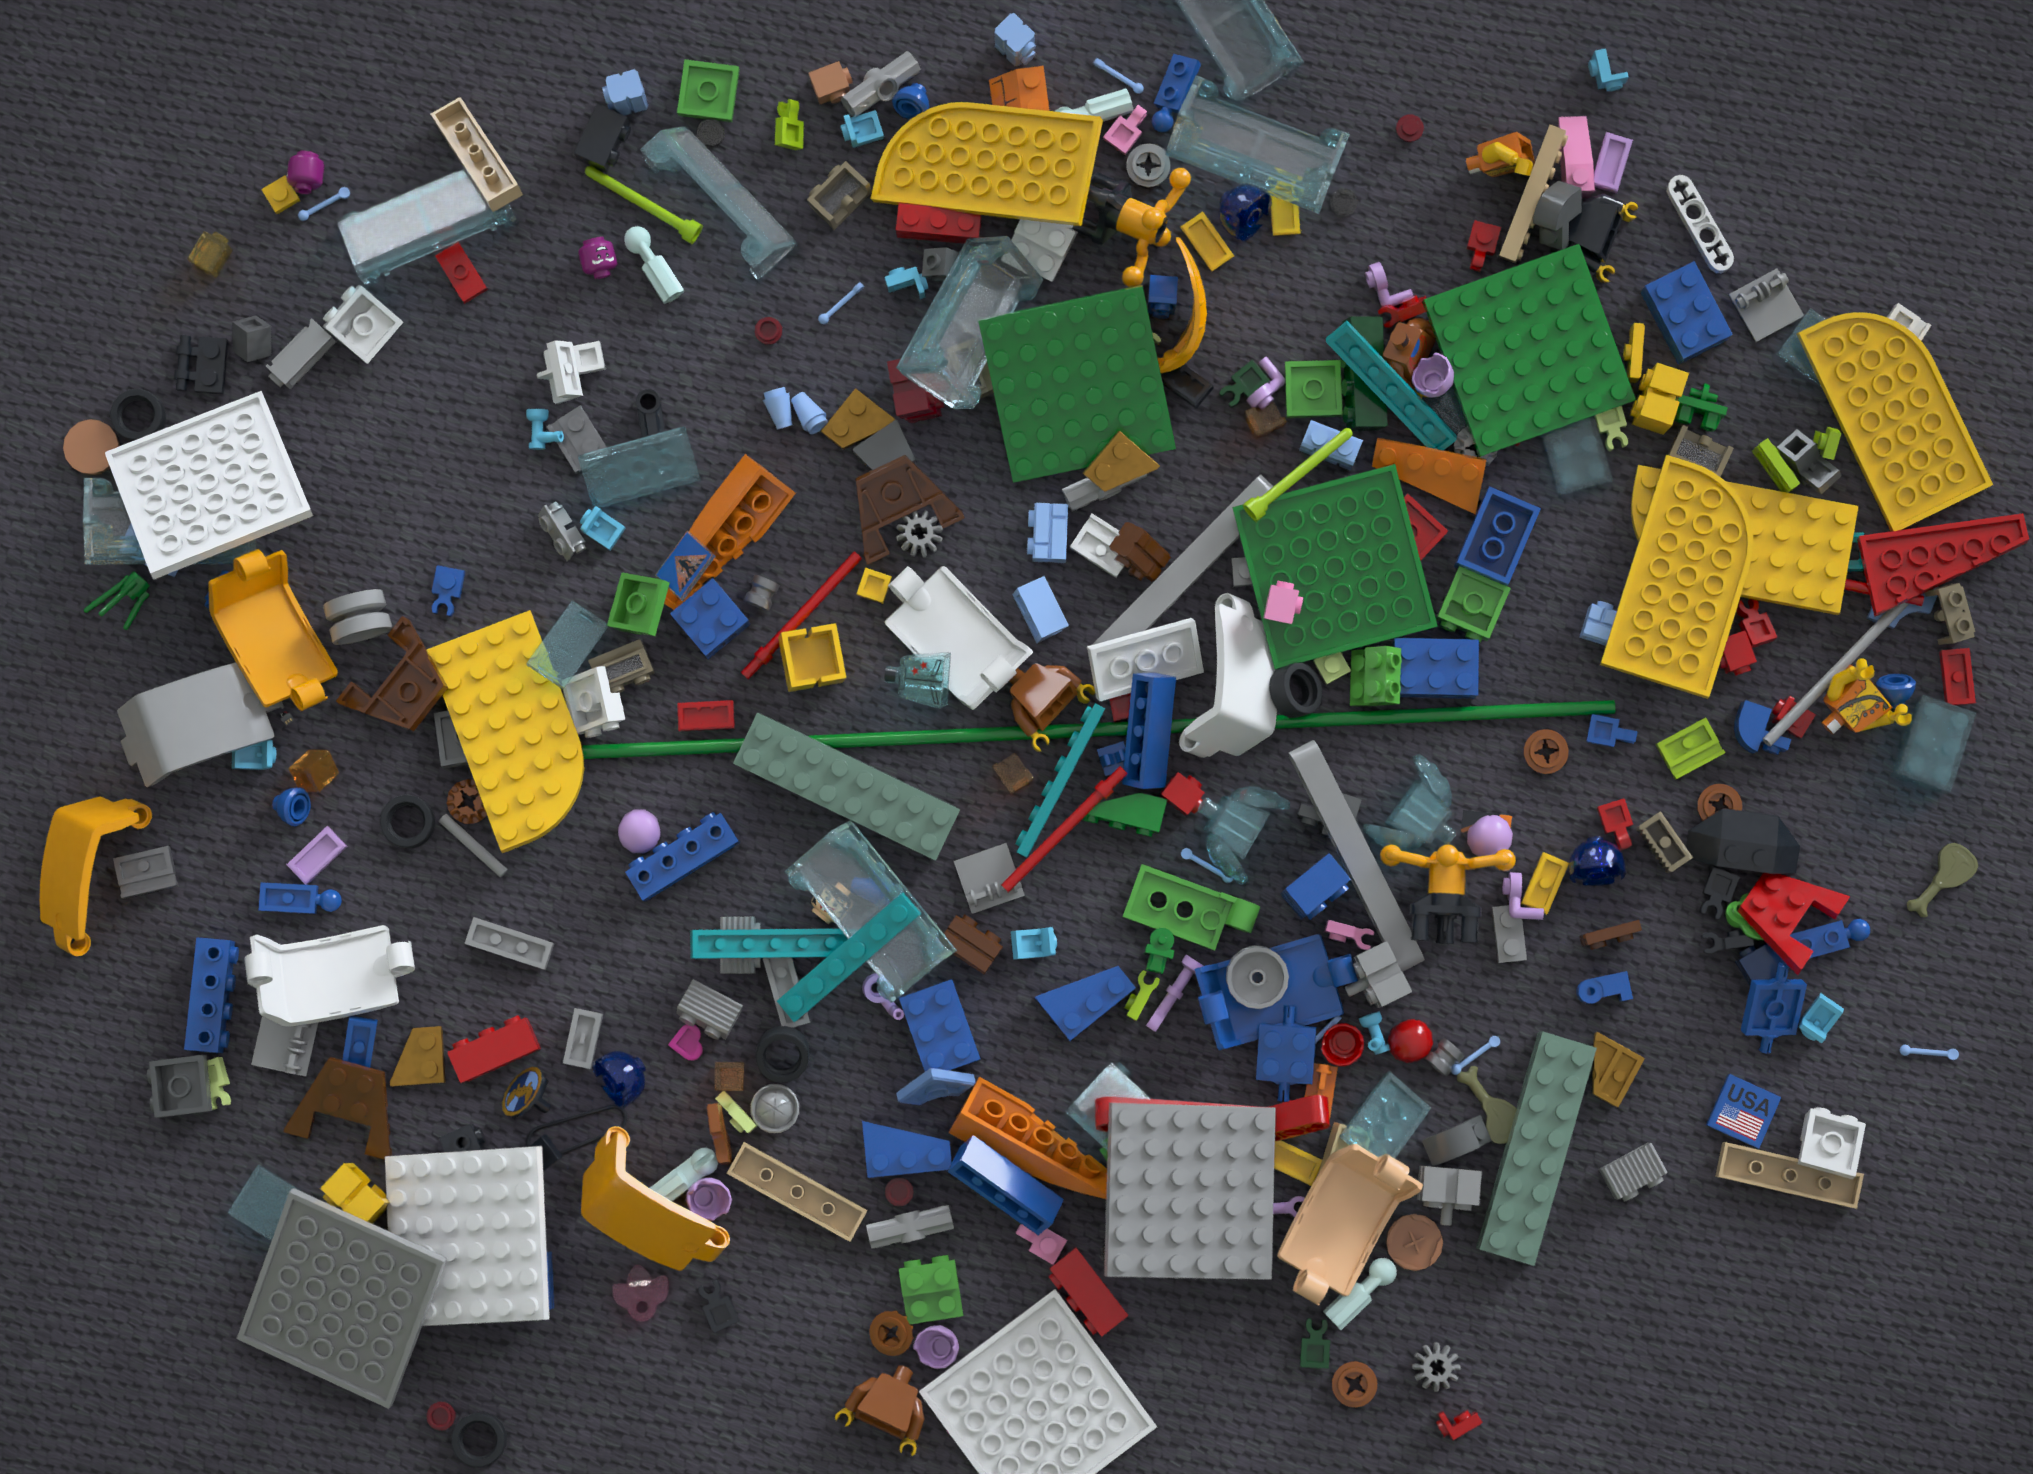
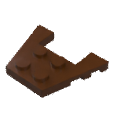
[855,455,965,565]
[336,616,448,731]
[283,1057,392,1160]

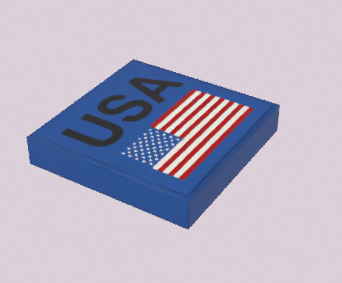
[1706,1074,1781,1149]

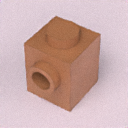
[809,61,853,104]

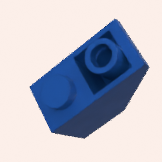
[1147,275,1178,319]

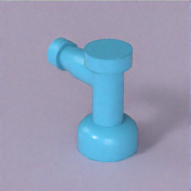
[526,409,564,450]
[1359,1011,1390,1055]

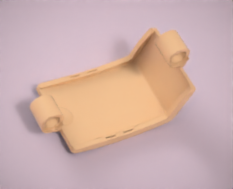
[1277,1144,1423,1305]

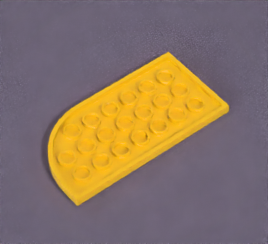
[871,102,1103,226]
[1796,313,1993,531]
[1600,455,1753,699]
[1631,465,1858,615]
[427,610,584,853]

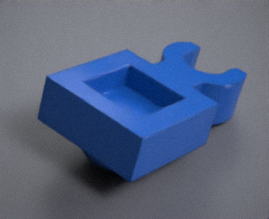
[431,566,465,617]

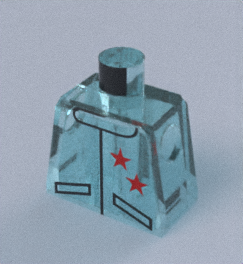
[884,652,951,709]

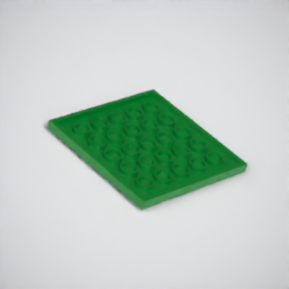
[1422,244,1636,457]
[978,285,1176,483]
[1232,464,1438,669]

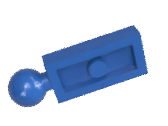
[1152,54,1201,132]
[259,882,342,914]
[1790,919,1870,958]
[343,1016,378,1068]

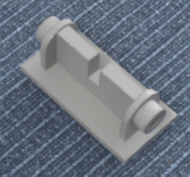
[538,502,586,561]

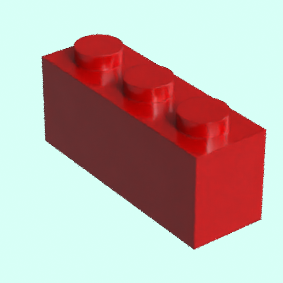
[896,203,981,245]
[447,1015,541,1083]
[1048,1247,1128,1337]

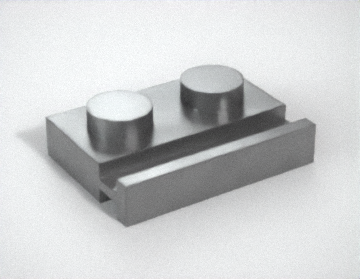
[546,405,610,474]
[113,846,178,899]

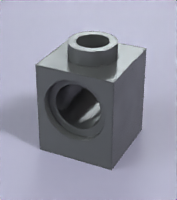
[922,248,966,283]

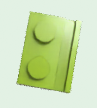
[1752,438,1800,493]
[1655,718,1725,780]

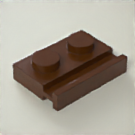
[1579,920,1642,950]

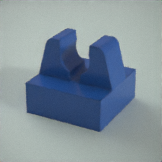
[1097,741,1126,777]

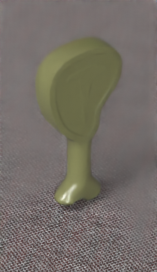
[1907,843,1978,918]
[1457,1066,1517,1144]

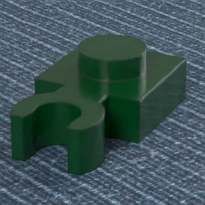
[1219,360,1270,408]
[1300,1318,1330,1369]

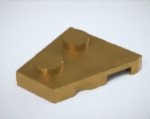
[821,388,896,449]
[1083,431,1160,492]
[390,1026,445,1086]
[1592,1032,1645,1108]

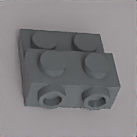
[147,1055,212,1118]

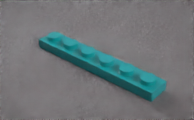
[1326,321,1457,450]
[1015,703,1105,857]
[777,893,921,1023]
[690,928,858,959]

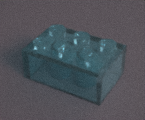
[1890,695,1976,795]

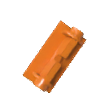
[1305,1063,1338,1120]

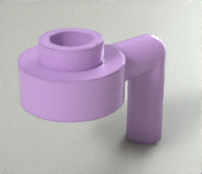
[1365,262,1413,306]
[1246,357,1285,410]
[1502,872,1544,920]
[862,973,904,1020]

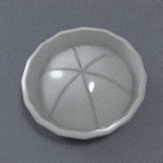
[751,1084,799,1133]

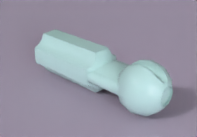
[1054,89,1133,122]
[624,226,684,304]
[649,1148,718,1202]
[1323,1258,1397,1330]

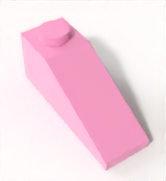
[1558,116,1595,198]

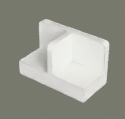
[537,340,583,404]

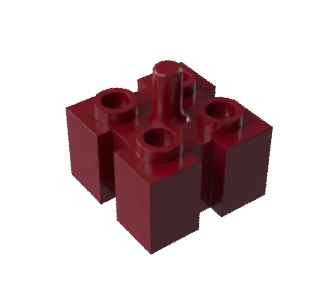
[887,354,953,423]

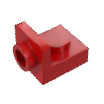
[1771,696,1815,739]
[1436,1410,1483,1440]

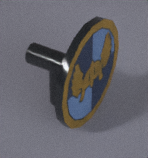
[502,1067,551,1118]

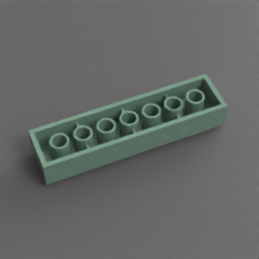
[733,713,960,861]
[1476,1031,1597,1266]

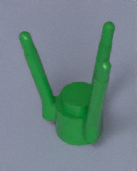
[84,571,150,630]

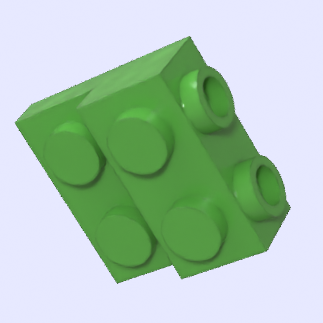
[1436,566,1511,644]
[607,573,670,636]
[1350,646,1402,707]
[899,1255,963,1324]

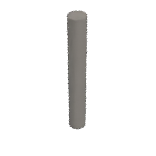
[439,814,508,878]

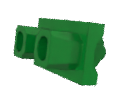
[1675,383,1728,432]
[1144,928,1175,974]

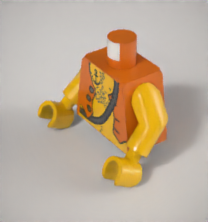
[1466,132,1535,177]
[1821,658,1912,734]

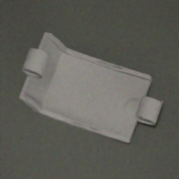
[117,662,284,787]

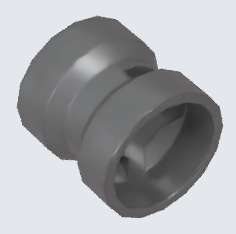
[744,575,780,611]
[1425,1038,1465,1077]

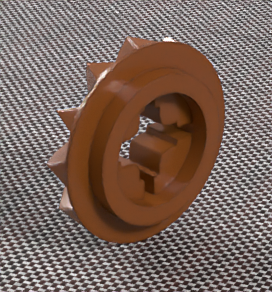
[1523,729,1569,774]
[446,779,487,824]
[1697,784,1742,821]
[870,1311,914,1356]
[1332,1361,1377,1407]

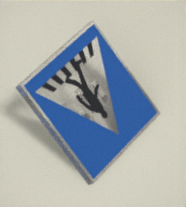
[655,531,716,601]

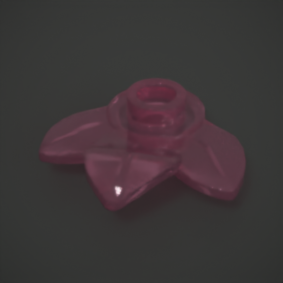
[613,1264,669,1322]

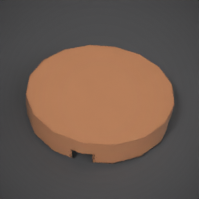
[63,419,120,475]
[1386,1214,1443,1271]

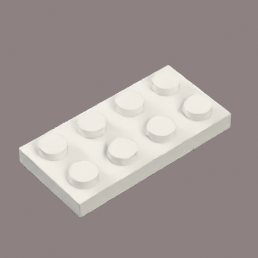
[1087,618,1204,701]

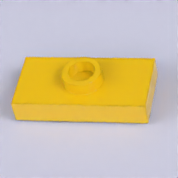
[1623,323,1645,383]
[1520,852,1569,915]

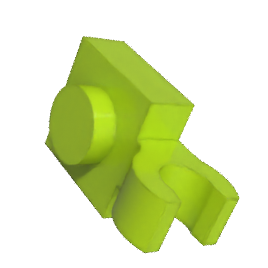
[775,99,804,150]
[1813,427,1841,460]
[1124,970,1159,1021]

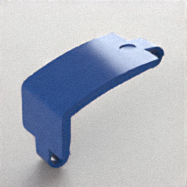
[1195,934,1358,1050]

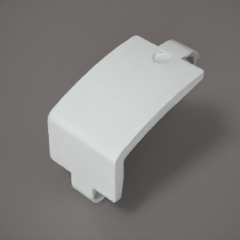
[884,566,1033,710]
[1179,593,1278,758]
[245,925,415,1027]

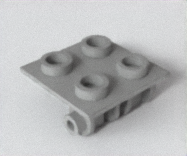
[1729,269,1804,342]
[954,843,1025,914]
[251,1016,319,1076]

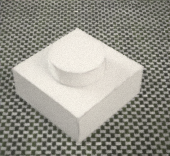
[573,341,606,375]

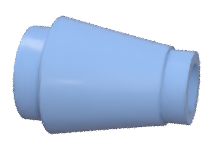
[763,387,793,429]
[791,392,828,434]

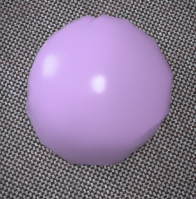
[1412,353,1454,397]
[618,809,660,853]
[1467,815,1513,857]
[686,1178,732,1221]
[914,1325,959,1369]

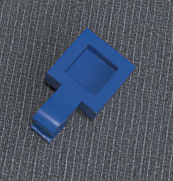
[1586,714,1637,748]

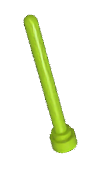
[585,166,703,244]
[1243,428,1353,522]

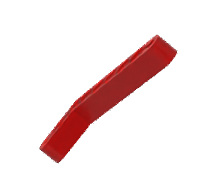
[1094,1095,1330,1141]

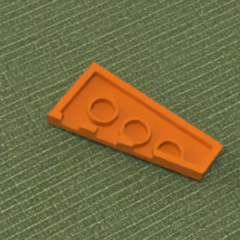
[1372,438,1487,514]

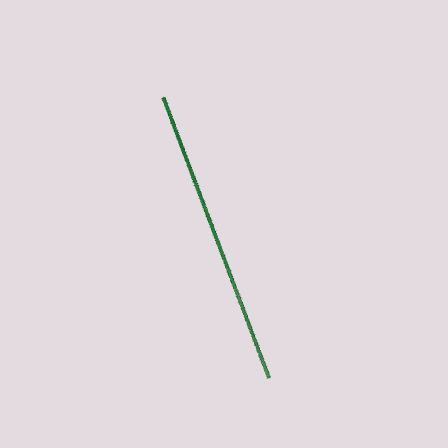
[582,700,1615,759]

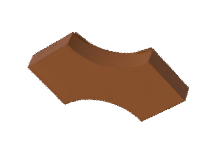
[707,1103,733,1165]

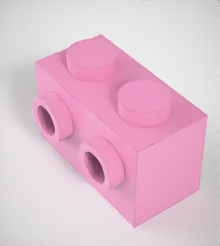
[1263,581,1303,624]

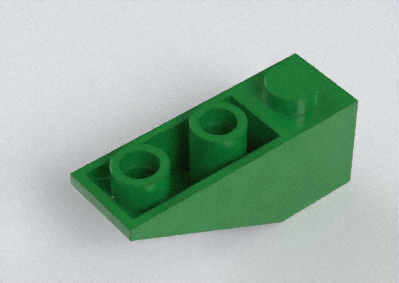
[1082,793,1167,837]

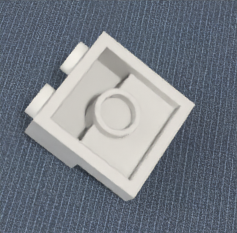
[1003,219,1078,282]
[323,285,403,364]
[561,666,625,738]
[1798,1107,1866,1179]

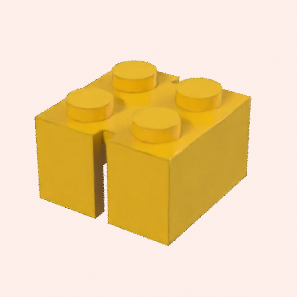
[1630,363,1689,435]
[778,623,846,692]
[320,1163,390,1224]

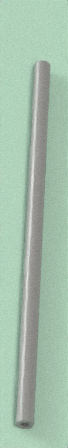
[1762,603,1909,747]

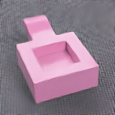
[1103,105,1147,155]
[1324,920,1374,950]
[1016,1224,1067,1265]

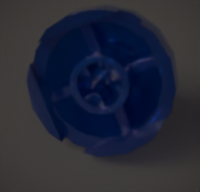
[1219,184,1272,241]
[1569,836,1626,886]
[592,1051,646,1108]

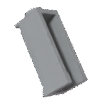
[266,318,336,389]

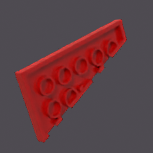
[1857,513,2029,617]

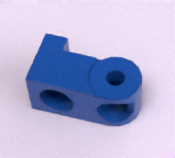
[1576,971,1633,1004]

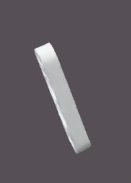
[1667,175,1734,273]

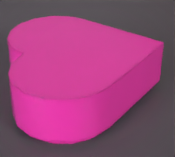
[668,1024,703,1061]

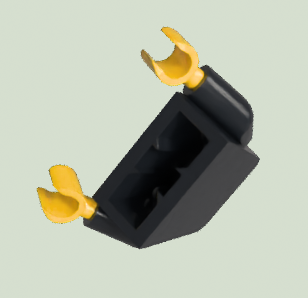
[1566,194,1638,283]

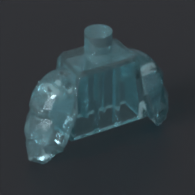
[1363,754,1457,851]
[1198,786,1290,885]

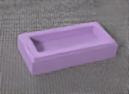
[1594,132,1633,193]
[286,826,348,885]

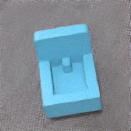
[1589,49,1629,91]
[840,110,884,148]
[885,267,929,299]
[580,506,626,551]
[232,740,276,770]
[1011,927,1057,959]
[1799,993,1844,1043]

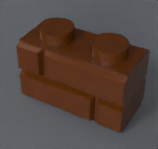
[1109,522,1171,582]
[938,914,1003,975]

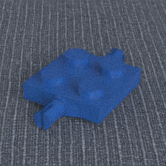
[1741,962,1807,1053]
[1256,1005,1316,1102]

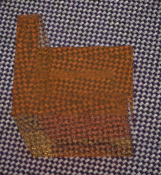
[1244,402,1287,440]
[288,749,339,792]
[992,753,1034,795]
[715,1062,745,1091]

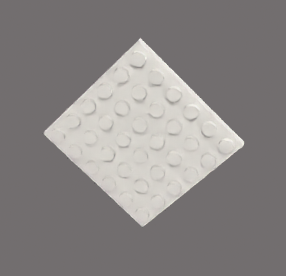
[105,391,313,580]
[385,1146,549,1326]
[919,1289,1157,1474]

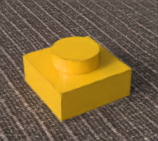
[261,176,301,214]
[857,568,892,604]

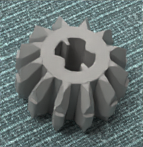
[896,510,943,557]
[1412,1342,1461,1391]

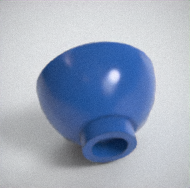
[892,83,929,120]
[1876,674,1916,709]
[272,787,311,826]

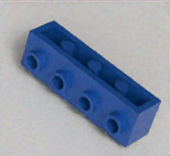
[1122,673,1176,789]
[625,812,740,902]
[184,937,239,1053]
[947,1135,1064,1236]

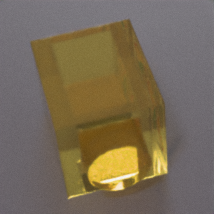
[187,231,233,278]

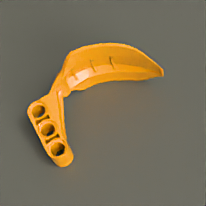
[1158,237,1207,373]

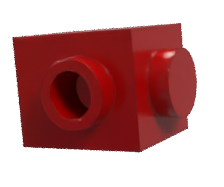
[1719,631,1757,676]
[1159,772,1205,815]

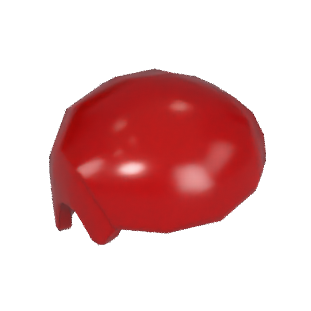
[1387,1019,1433,1063]
[1321,1023,1364,1067]

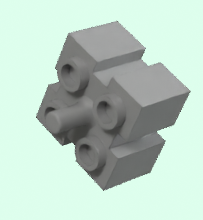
[1345,941,1412,1008]
[1417,1166,1482,1226]

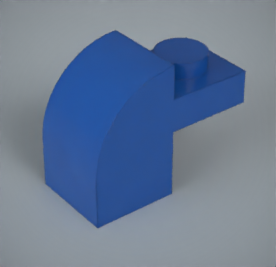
[1734,700,1791,755]

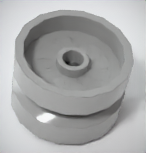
[323,589,393,645]
[1226,945,1289,1009]

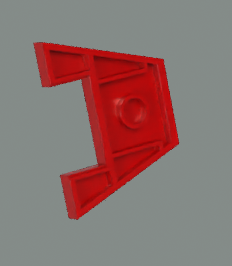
[1737,873,1850,975]

